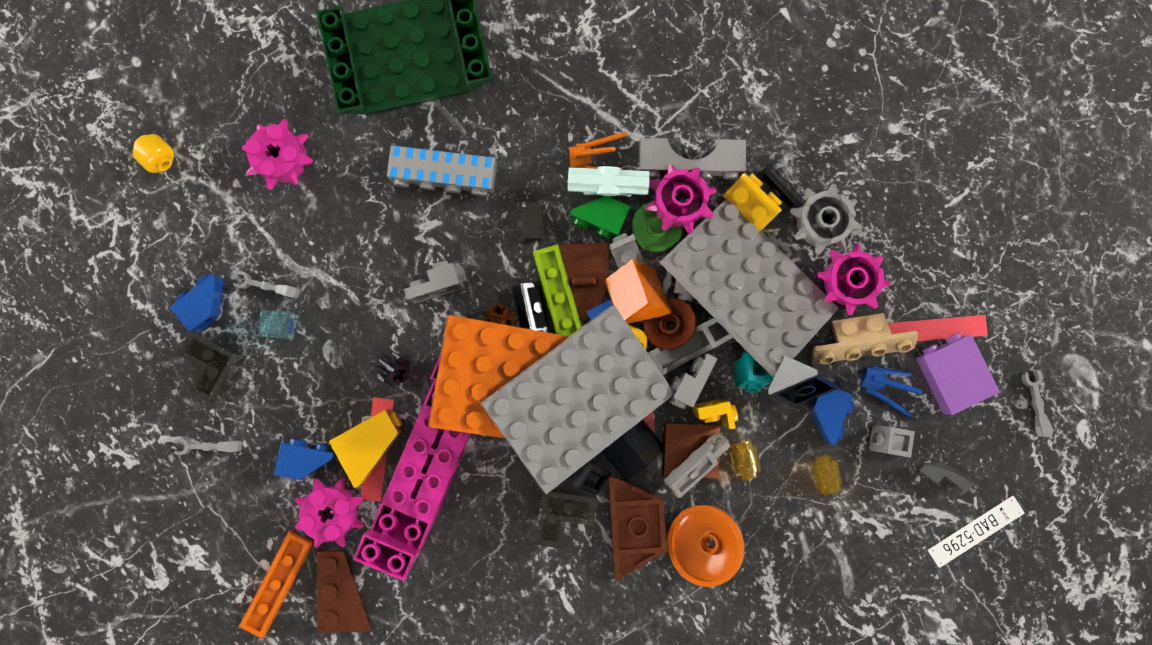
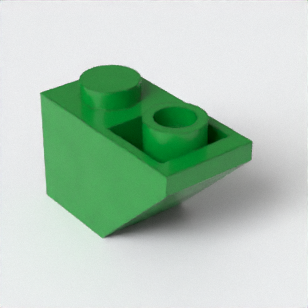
[570,196,631,240]

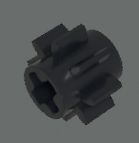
[376,352,410,387]

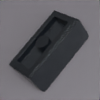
[756,164,805,221]
[512,281,554,333]

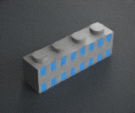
[387,145,497,197]

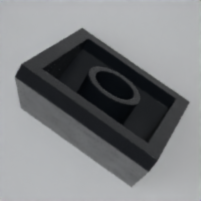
[768,356,841,407]
[601,419,663,481]

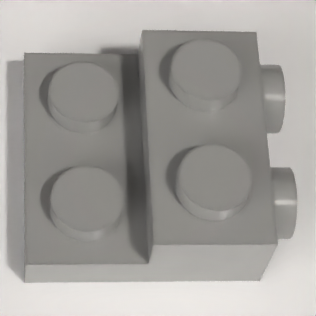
[404,261,467,304]
[667,354,717,409]

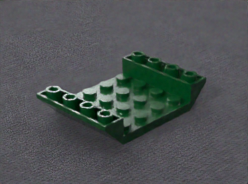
[316,0,493,115]

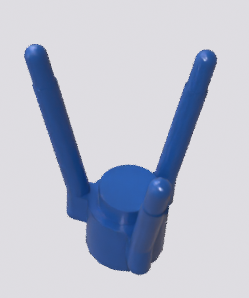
[860,365,922,418]

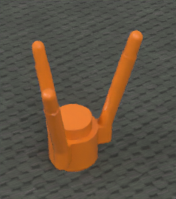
[569,132,628,169]

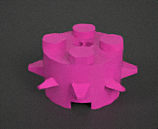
[242,119,313,190]
[645,164,716,234]
[818,243,890,316]
[295,478,364,548]

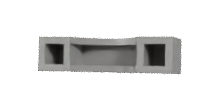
[639,138,746,180]
[648,318,734,375]

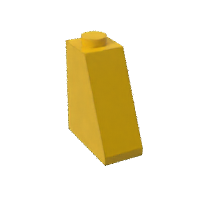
[329,409,403,488]

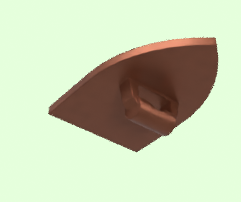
[556,243,609,321]

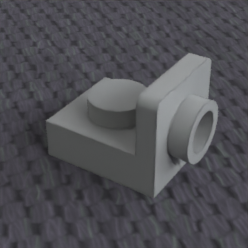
[609,233,645,269]
[869,425,915,458]

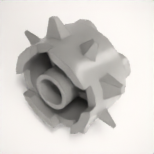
[790,184,862,255]

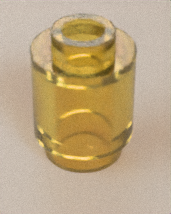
[730,440,762,481]
[811,454,842,495]

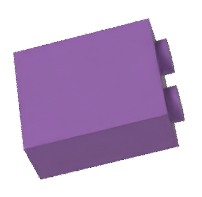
[916,333,1000,415]

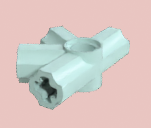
[568,166,649,197]

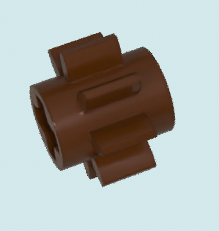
[483,304,515,326]

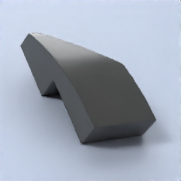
[919,463,974,492]

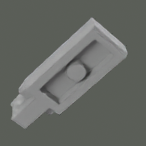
[664,432,730,498]

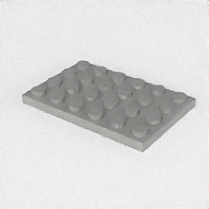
[660,199,839,378]
[480,305,675,494]

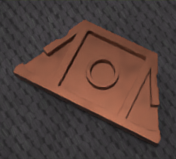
[608,476,667,581]

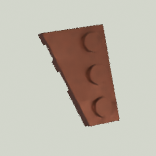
[317,550,373,633]

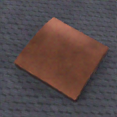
[662,423,720,478]

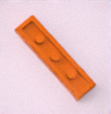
[239,530,314,639]

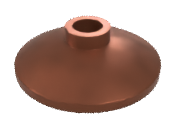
[644,298,696,350]

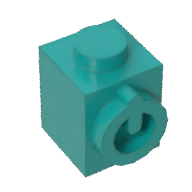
[734,351,773,393]

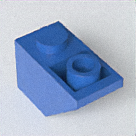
[170,274,224,333]
[808,389,854,445]
[274,438,337,480]

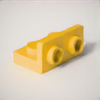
[723,173,782,232]
[692,398,738,429]

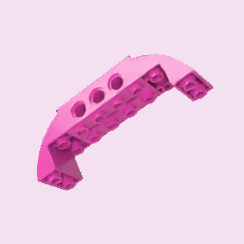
[353,353,472,581]

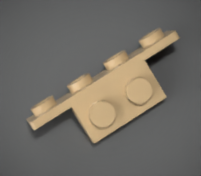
[811,313,919,365]

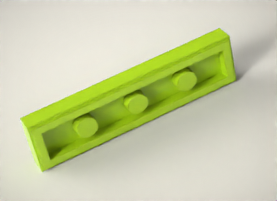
[533,244,582,336]

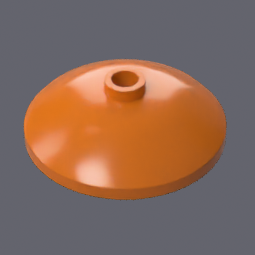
[667,505,744,587]

